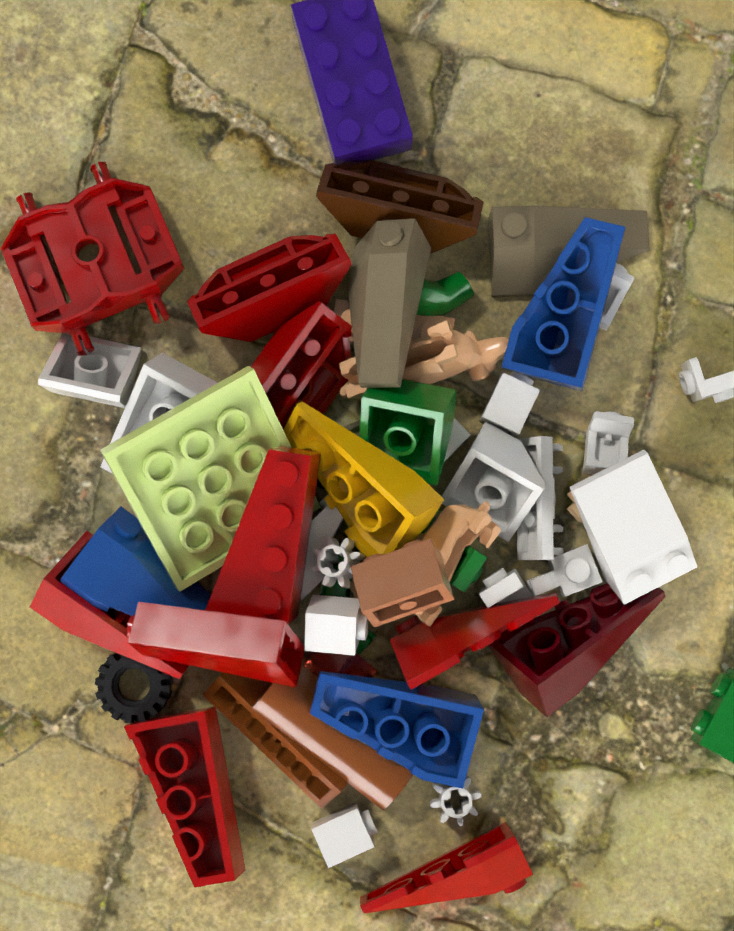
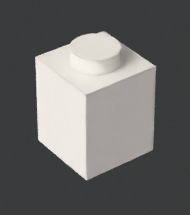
[479,371,540,438]
[304,594,369,656]
[311,802,378,868]

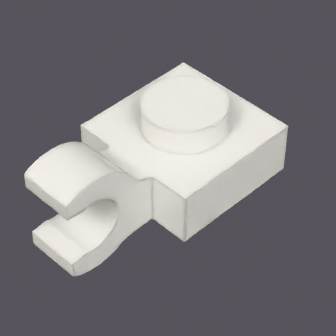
[526,544,602,597]

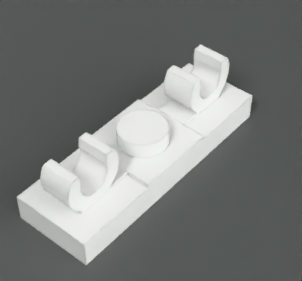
[517,436,564,560]

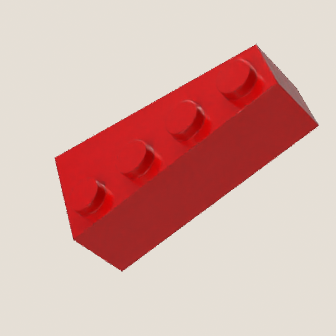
[205,446,321,624]
[124,706,246,888]

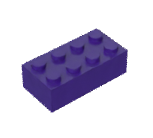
[291,0,413,165]

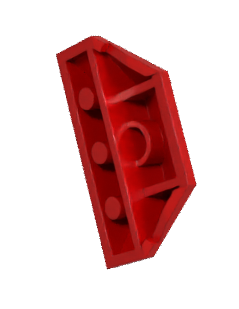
[187,233,352,342]
[251,301,352,430]

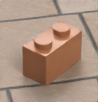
[350,538,454,627]

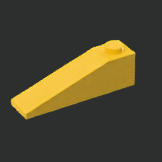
[284,402,445,558]

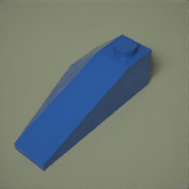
[502,217,625,391]
[60,506,211,616]
[310,671,484,789]

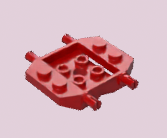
[1,161,185,356]

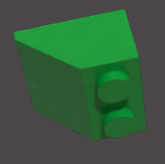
[359,379,457,485]

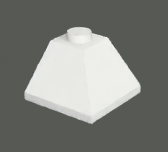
[442,421,546,542]

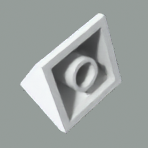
[38,333,142,408]

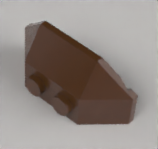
[316,160,484,254]

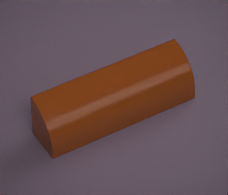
[252,665,413,810]
[203,672,348,809]

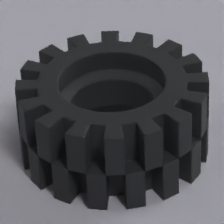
[95,653,173,723]

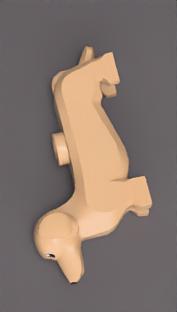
[339,320,509,401]
[350,501,501,627]

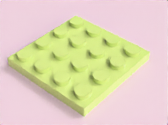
[100,366,321,592]

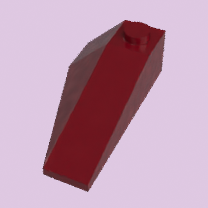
[488,583,665,717]

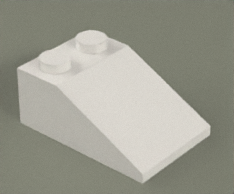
[100,352,217,474]
[570,450,697,605]

